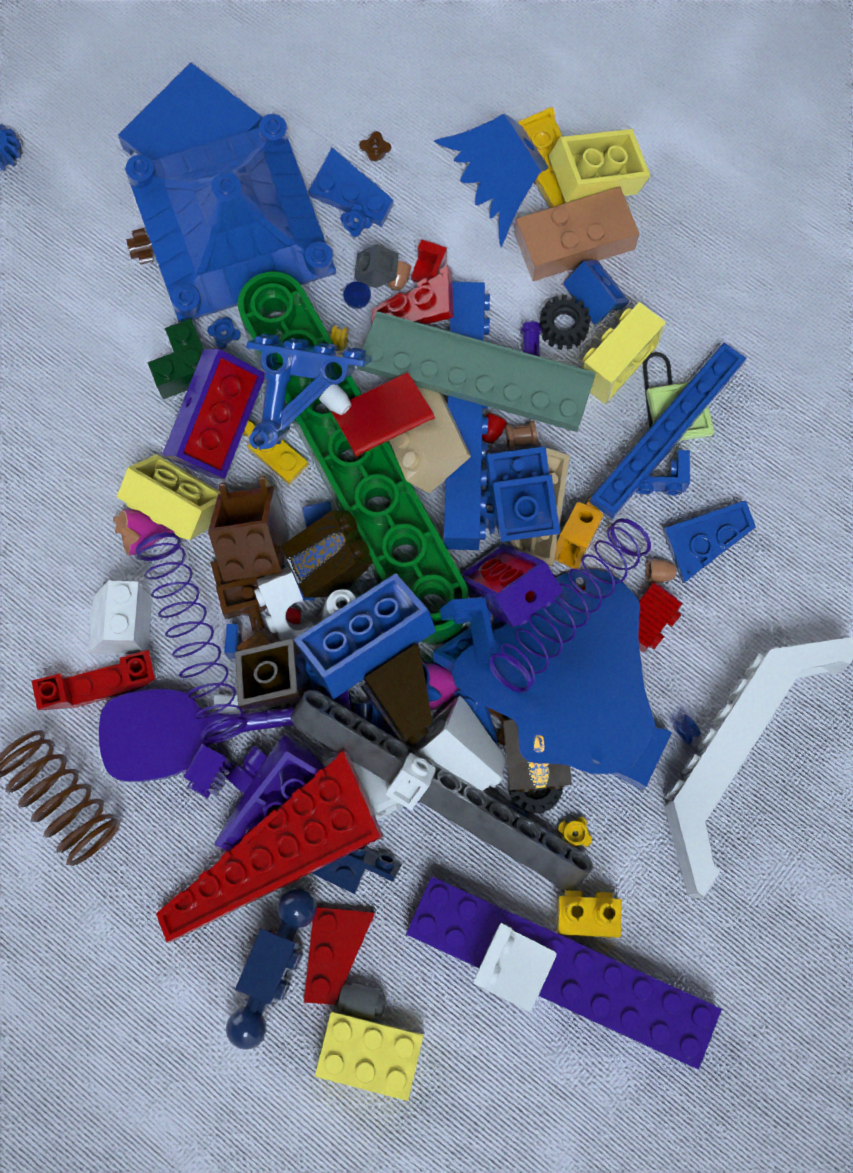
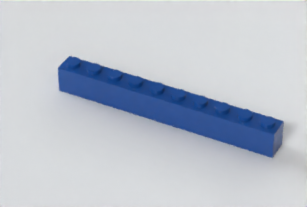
[444,282,490,550]

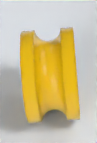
[330,325,349,351]

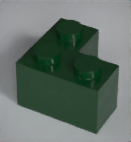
[147,318,203,399]

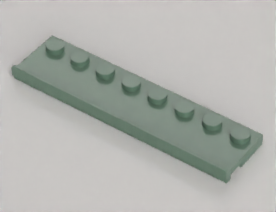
[357,312,595,432]

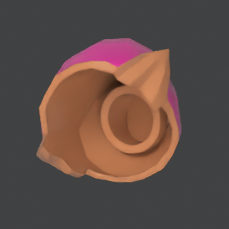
[113,509,174,556]

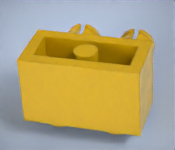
[556,891,622,938]

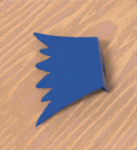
[434,113,548,247]

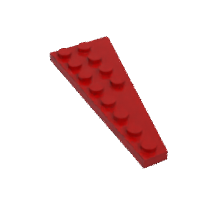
[156,751,384,943]

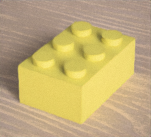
[549,129,651,203]
[582,302,666,405]
[117,454,220,540]
[315,1011,424,1101]

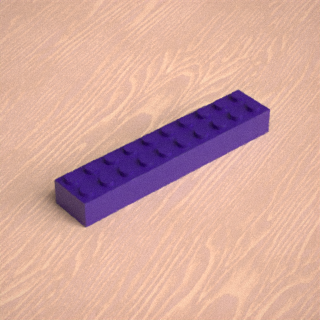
[406,876,722,1070]

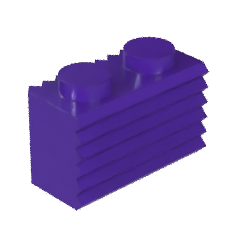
[183,744,234,799]

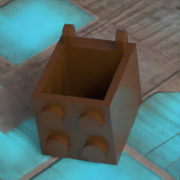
[208,476,289,581]

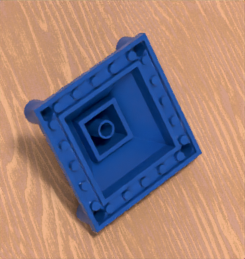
[125,114,336,323]

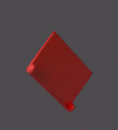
[330,372,435,457]

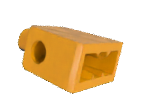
[554,497,604,569]

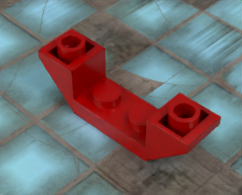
[31,650,156,710]

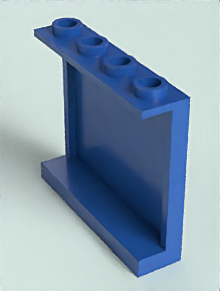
[118,62,262,161]

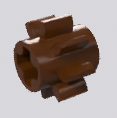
[126,228,154,265]

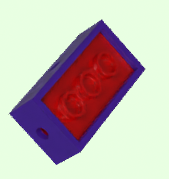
[162,349,265,479]
[460,543,563,627]

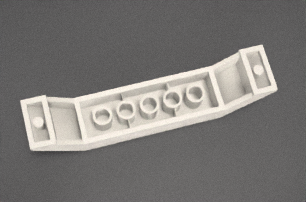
[664,637,853,900]

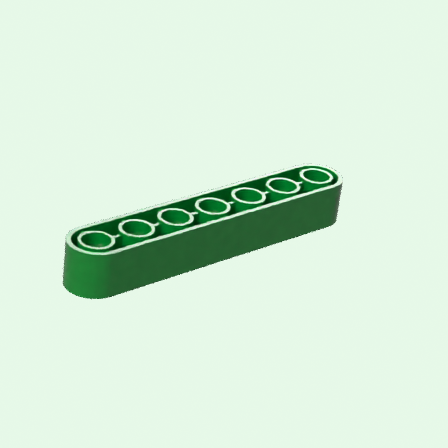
[238,271,468,645]

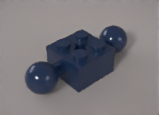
[226,888,317,1050]

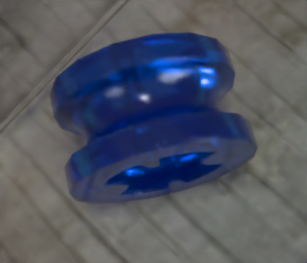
[673,714,702,744]

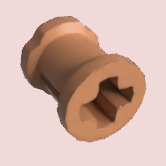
[505,420,538,450]

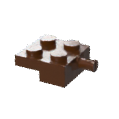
[210,561,267,632]

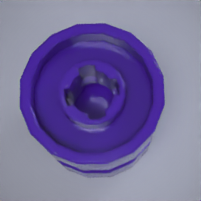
[225,746,267,794]

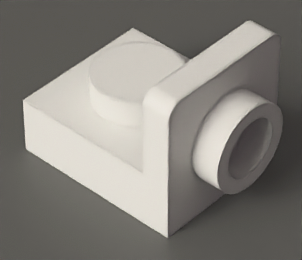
[385,753,436,811]

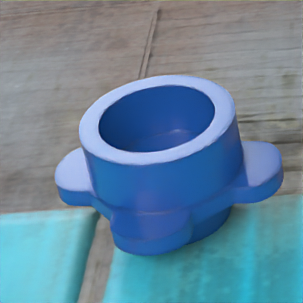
[341,204,372,237]
[207,317,241,349]

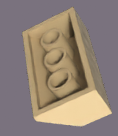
[389,387,471,493]

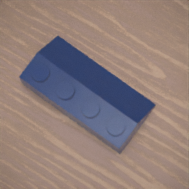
[294,573,436,699]

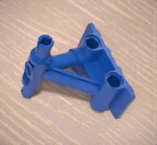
[246,334,372,450]

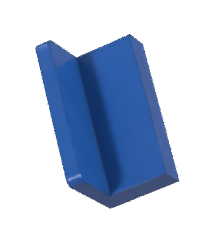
[563,260,630,325]

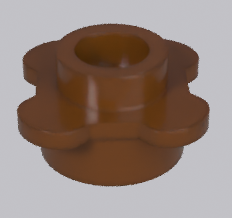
[359,131,391,162]

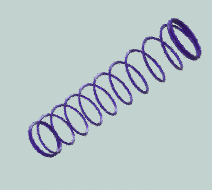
[489,518,651,693]
[136,532,248,743]

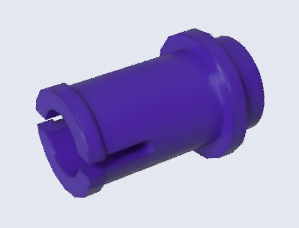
[520,322,542,357]

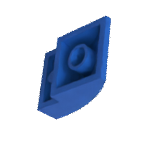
[484,446,560,542]

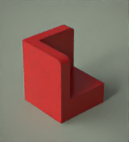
[411,239,447,282]

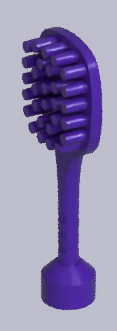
[99,688,351,782]

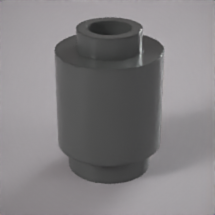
[338,982,386,1021]

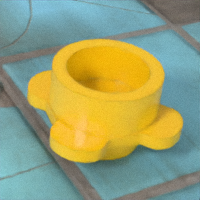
[558,817,592,847]

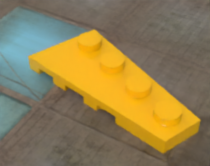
[517,106,566,208]

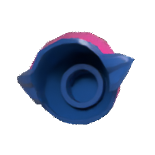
[422,662,458,710]

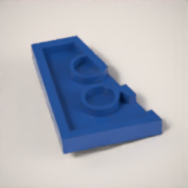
[308,148,393,227]
[663,500,756,584]

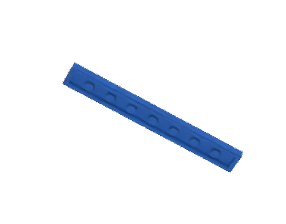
[589,343,747,519]

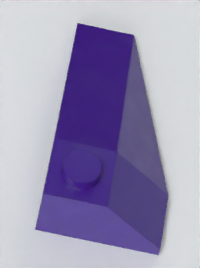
[215,735,325,851]

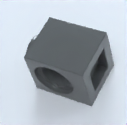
[354,244,399,288]

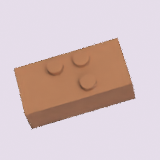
[515,187,640,282]

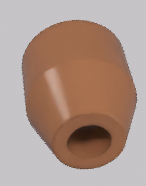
[388,261,411,291]
[645,559,676,583]

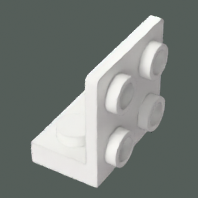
[473,923,557,1012]

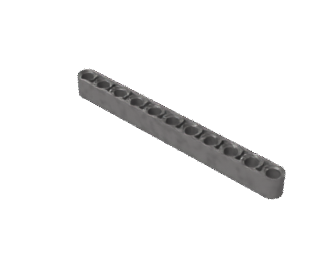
[291,690,593,891]

